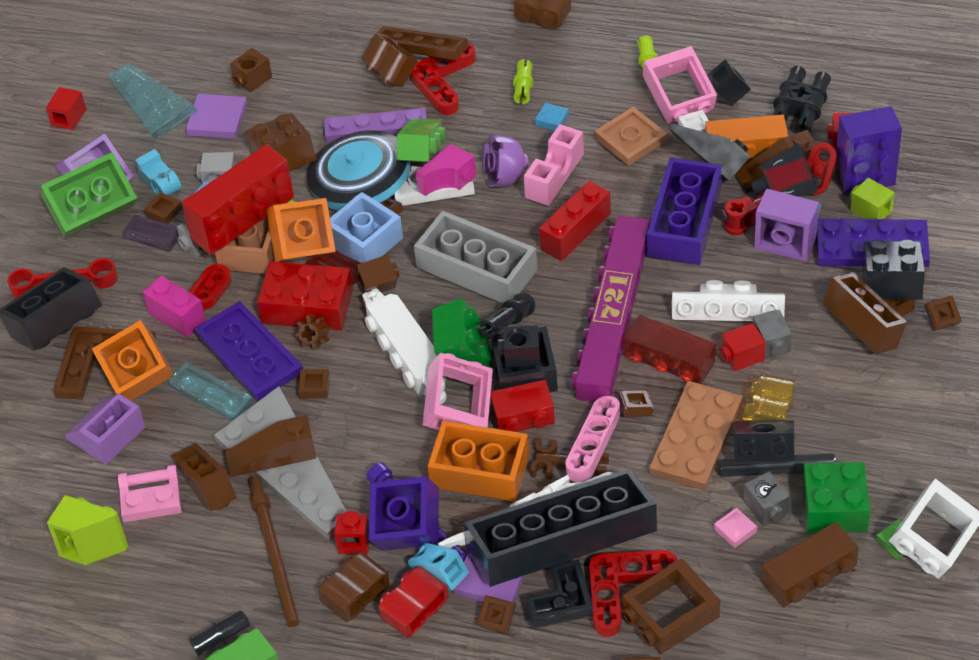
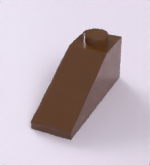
[734,130,817,193]
[225,415,316,477]
[171,443,237,511]

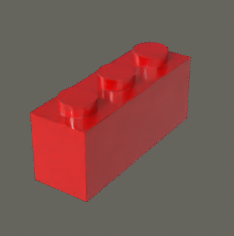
[539,180,611,262]

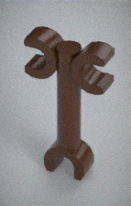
[530,438,609,480]

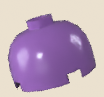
[482,135,528,187]

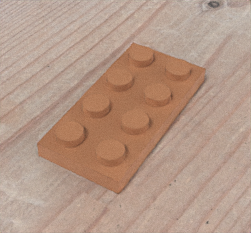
[649,381,743,491]

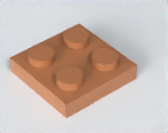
[594,106,668,166]

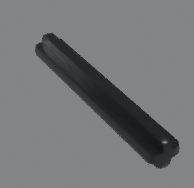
[718,453,836,477]

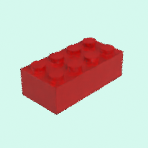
[182,144,294,255]

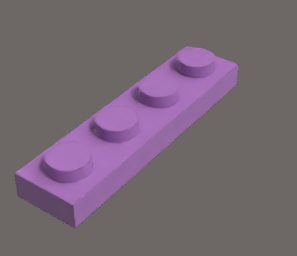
[324,108,427,144]

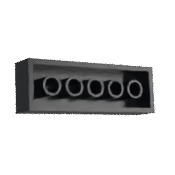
[464,468,657,587]

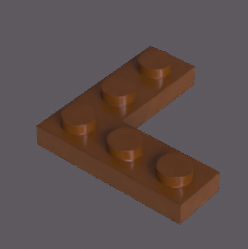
[53,326,156,400]

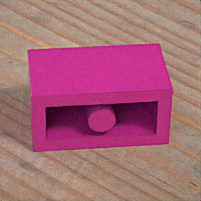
[142,275,206,338]

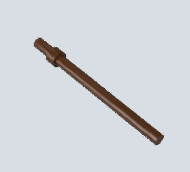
[249,476,299,627]

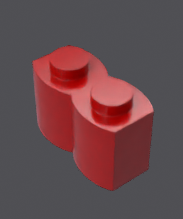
[379,566,449,638]

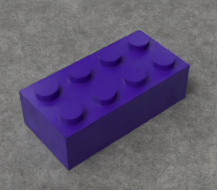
[647,157,722,265]

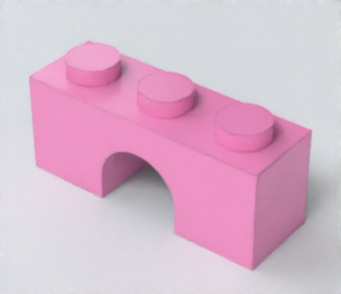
[524,124,584,206]

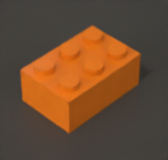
[428,420,530,502]

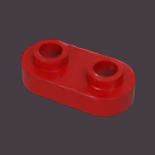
[808,142,838,195]
[189,264,232,310]

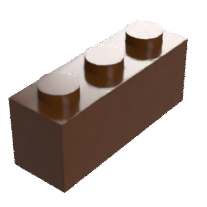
[823,272,907,354]
[761,522,859,608]

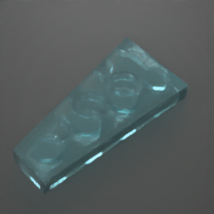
[109,62,197,140]

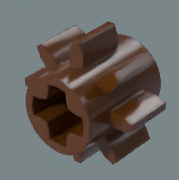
[295,314,332,350]

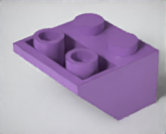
[64,393,145,465]

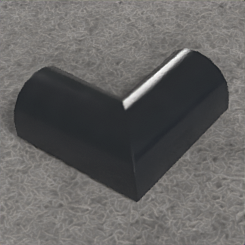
[526,559,594,629]

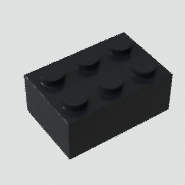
[0,267,102,350]

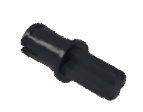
[189,611,250,657]

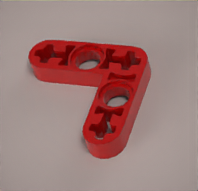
[410,42,476,115]
[589,550,678,637]

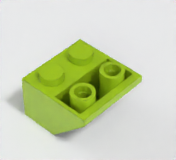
[47,495,128,565]

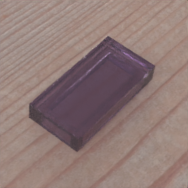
[122,214,179,252]

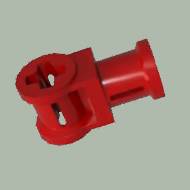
[724,192,765,235]

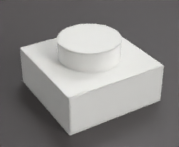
[678,110,709,132]

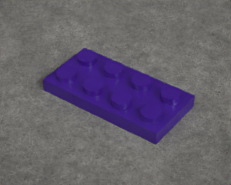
[817,218,930,267]
[194,301,303,401]

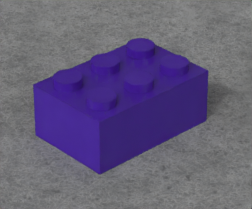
[835,106,902,195]

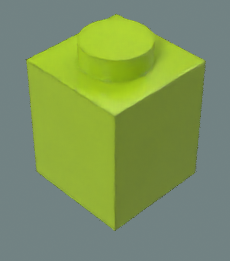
[850,178,895,219]

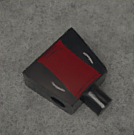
[751,144,819,197]

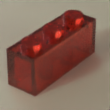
[624,315,716,384]

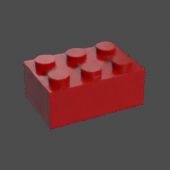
[257,261,353,331]

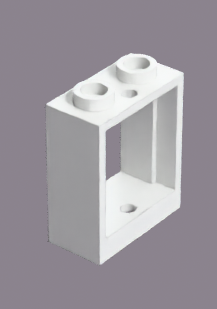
[889,479,979,579]

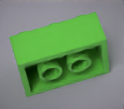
[40,152,137,239]

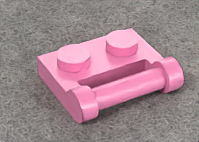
[118,464,182,522]

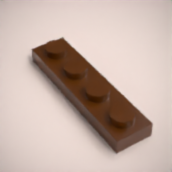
[371,26,469,60]

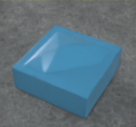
[535,103,569,131]

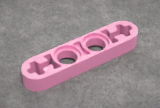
[565,396,621,482]

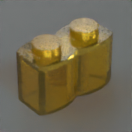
[743,373,795,421]

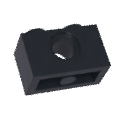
[734,420,795,461]

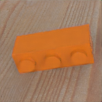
[705,115,788,159]

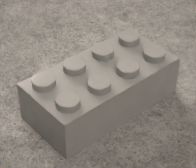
[414,211,537,304]

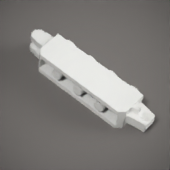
[362,288,447,405]

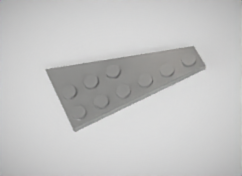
[214,386,347,540]

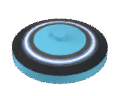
[307,130,410,210]

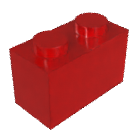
[490,380,555,432]

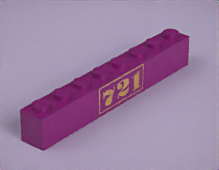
[571,215,650,402]

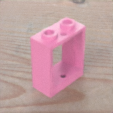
[642,46,717,124]
[423,353,493,430]

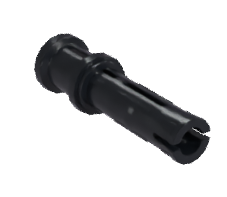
[479,292,536,338]

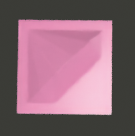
[714,508,757,549]

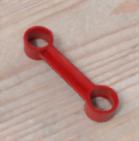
[7,258,118,298]

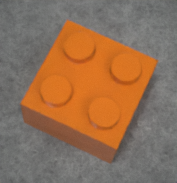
[266,198,336,262]
[92,320,175,401]

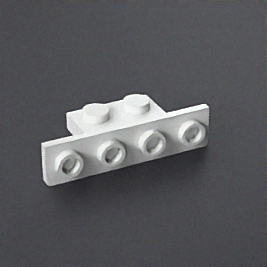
[672,280,785,321]

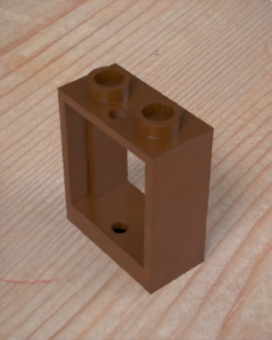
[622,558,720,655]

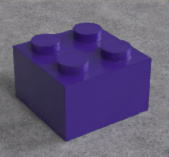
[369,477,439,551]

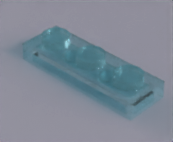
[168,362,253,421]

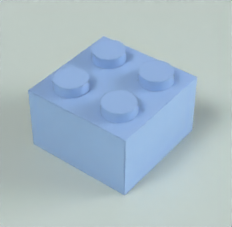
[330,192,403,264]

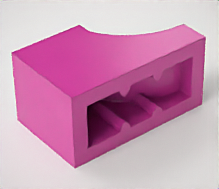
[416,144,477,196]

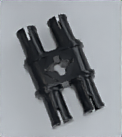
[772,66,831,133]

